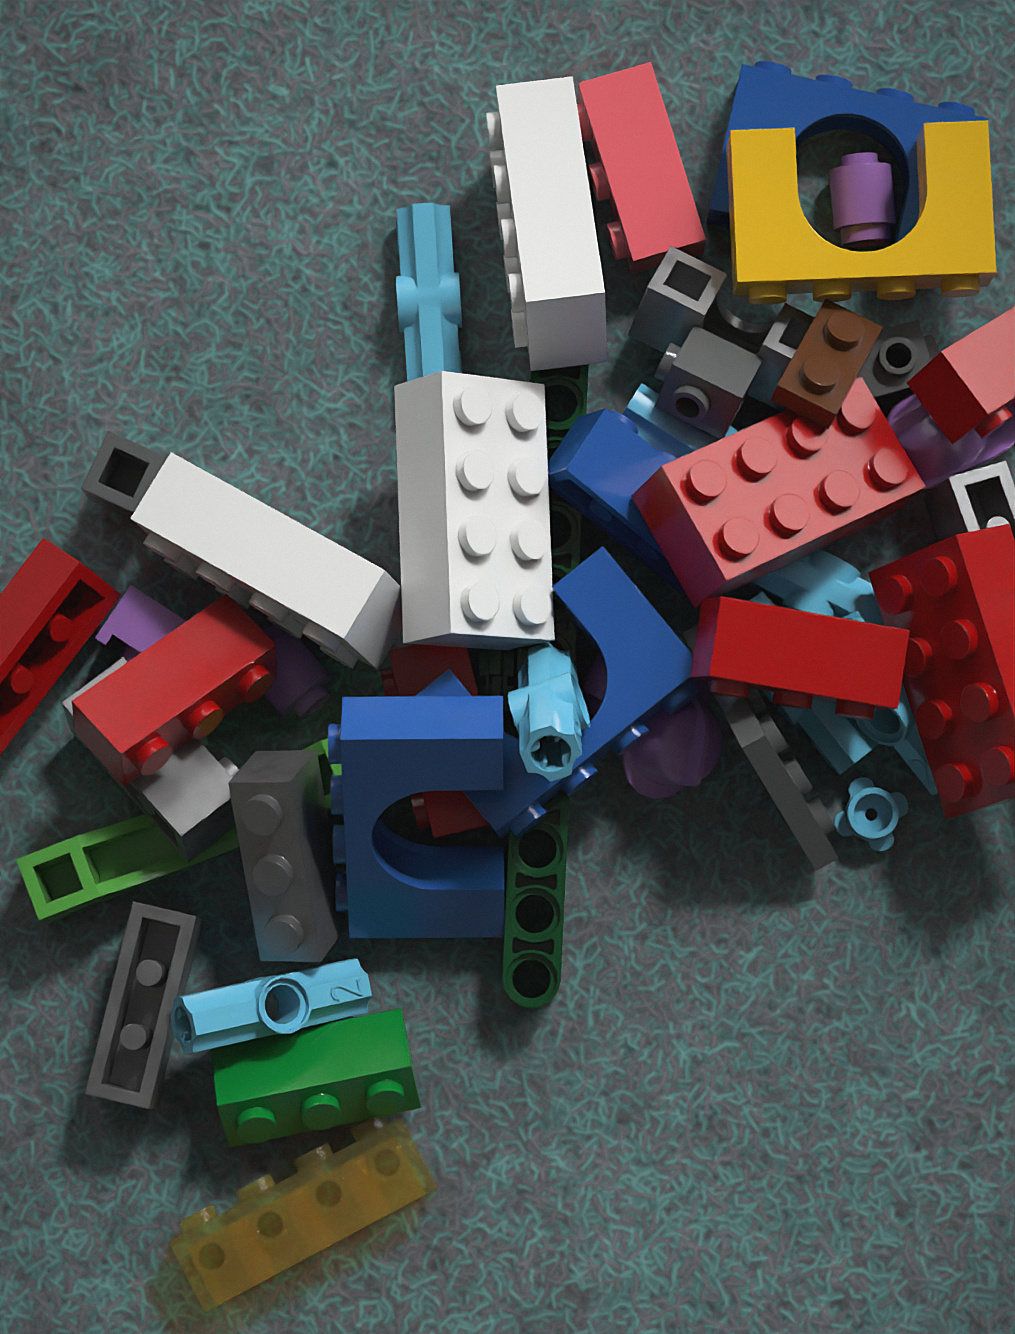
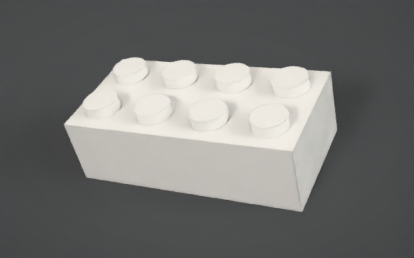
[486,76,607,371]
[394,371,555,650]
[130,452,403,670]

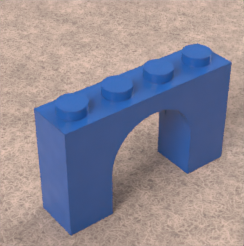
[706,61,989,244]
[416,546,700,839]
[328,696,505,938]

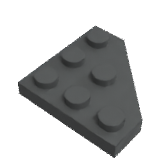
[682,625,839,871]

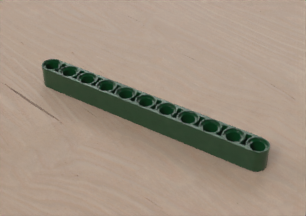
[502,364,589,1009]

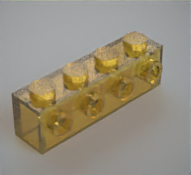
[169,1117,439,1312]

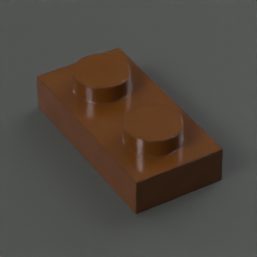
[771,299,883,430]

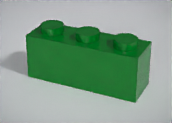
[210,1008,421,1148]

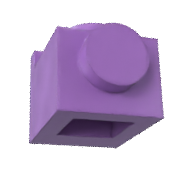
[95,585,186,661]

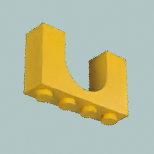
[726,120,997,305]

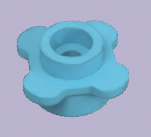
[834,777,908,852]

